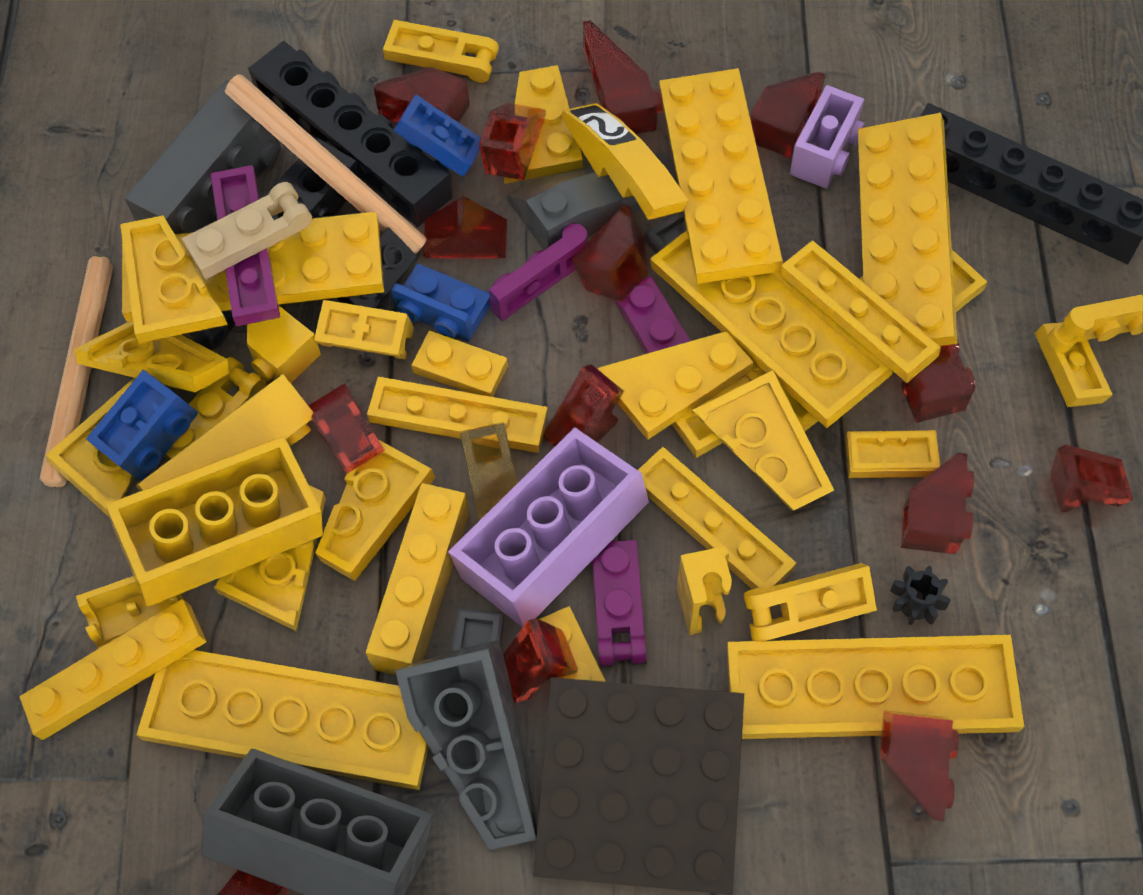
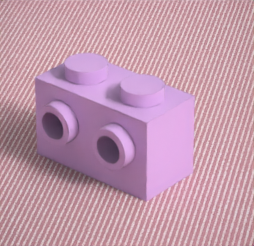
[790,85,865,189]

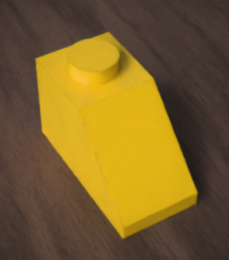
[247,305,321,383]

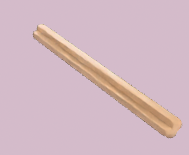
[225,74,427,254]
[40,256,113,488]

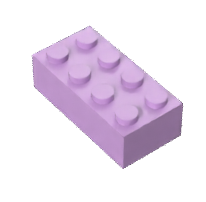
[448,428,649,629]

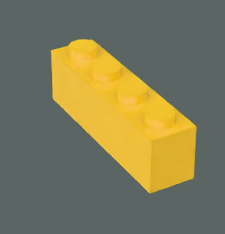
[136,374,316,491]
[365,483,470,676]

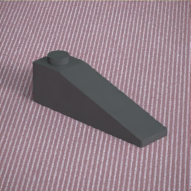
[507,152,678,250]
[395,640,537,850]

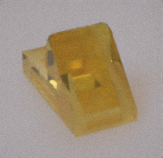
[459,422,517,519]

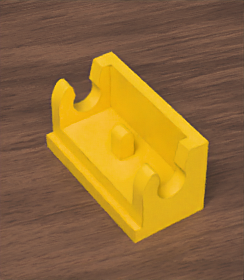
[314,300,414,360]
[677,545,732,635]
[76,576,183,649]

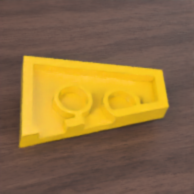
[504,65,583,184]
[120,216,228,343]
[74,322,229,392]
[595,331,754,440]
[692,370,834,511]
[46,378,136,518]
[315,431,436,581]
[214,485,326,632]

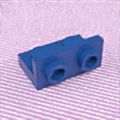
[393,94,484,177]
[391,263,491,342]
[86,370,198,481]

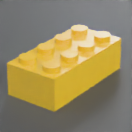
[106,436,323,607]

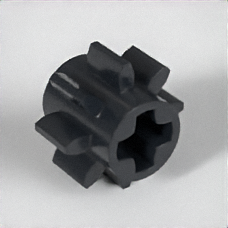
[890,566,951,625]

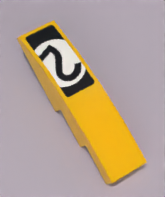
[561,103,689,220]

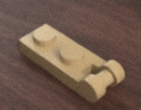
[182,182,312,279]

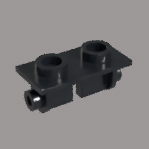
[338,227,418,308]

